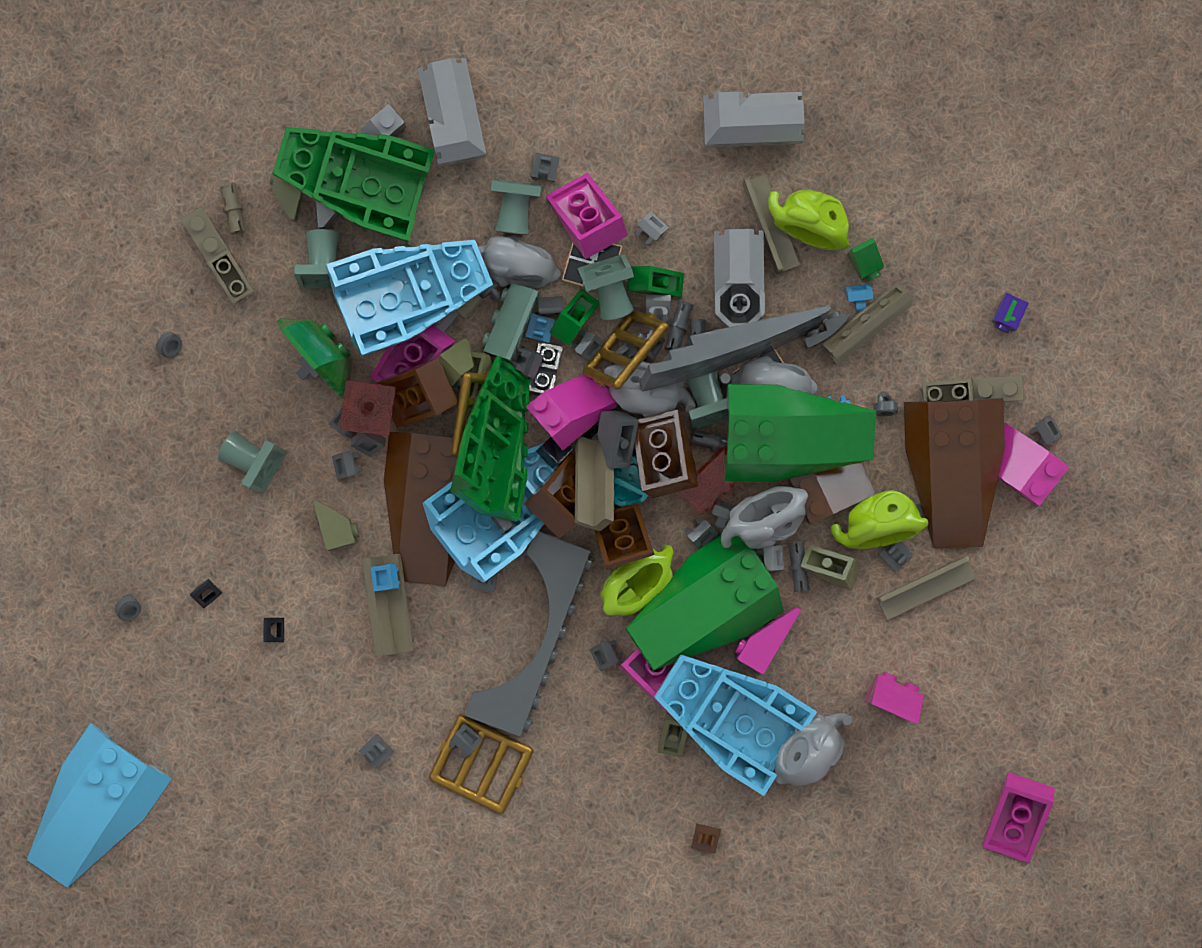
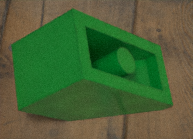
[847,238,884,282]
[627,266,684,297]
[549,289,599,346]

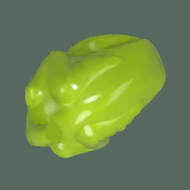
[768,189,850,250]
[831,490,928,550]
[600,544,674,616]

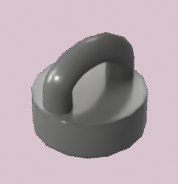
[479,278,501,302]
[156,332,182,358]
[873,392,898,416]
[115,594,141,621]

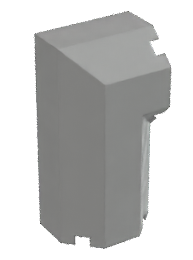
[418,58,487,167]
[703,92,804,148]
[714,229,765,328]

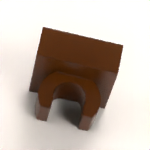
[691,823,721,853]

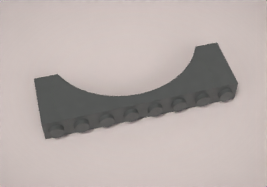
[465,532,593,737]

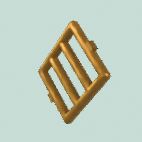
[583,310,669,390]
[451,372,488,456]
[429,714,533,814]

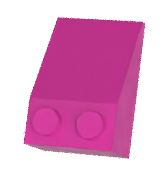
[545,173,628,259]
[370,325,456,382]
[526,375,618,450]
[998,423,1069,507]
[734,607,801,674]
[619,648,675,717]
[864,672,924,724]
[982,772,1055,863]

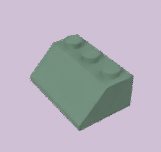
[481,283,539,363]

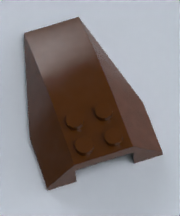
[904,398,1005,548]
[384,432,457,586]

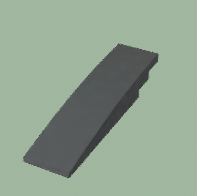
[639,305,831,392]

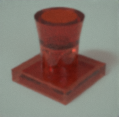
[340,380,396,436]

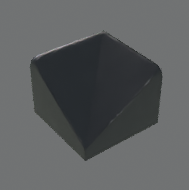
[536,437,573,469]

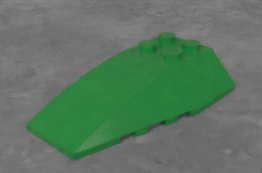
[272,127,435,242]
[277,318,352,400]
[450,356,530,521]
[724,384,876,482]
[626,534,784,670]

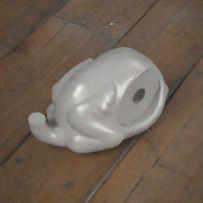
[478,234,561,289]
[721,356,817,395]
[604,361,696,417]
[721,486,808,549]
[774,713,852,787]

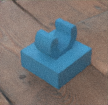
[845,284,873,312]
[525,313,555,343]
[370,563,400,592]

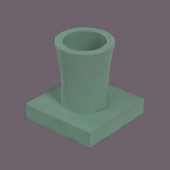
[491,179,543,234]
[294,229,340,289]
[578,254,634,320]
[686,371,729,431]
[218,431,287,494]

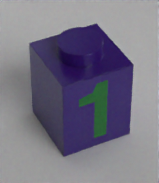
[991,293,1029,333]

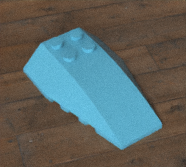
[326,240,493,356]
[423,443,563,583]
[654,655,817,796]
[27,723,172,888]

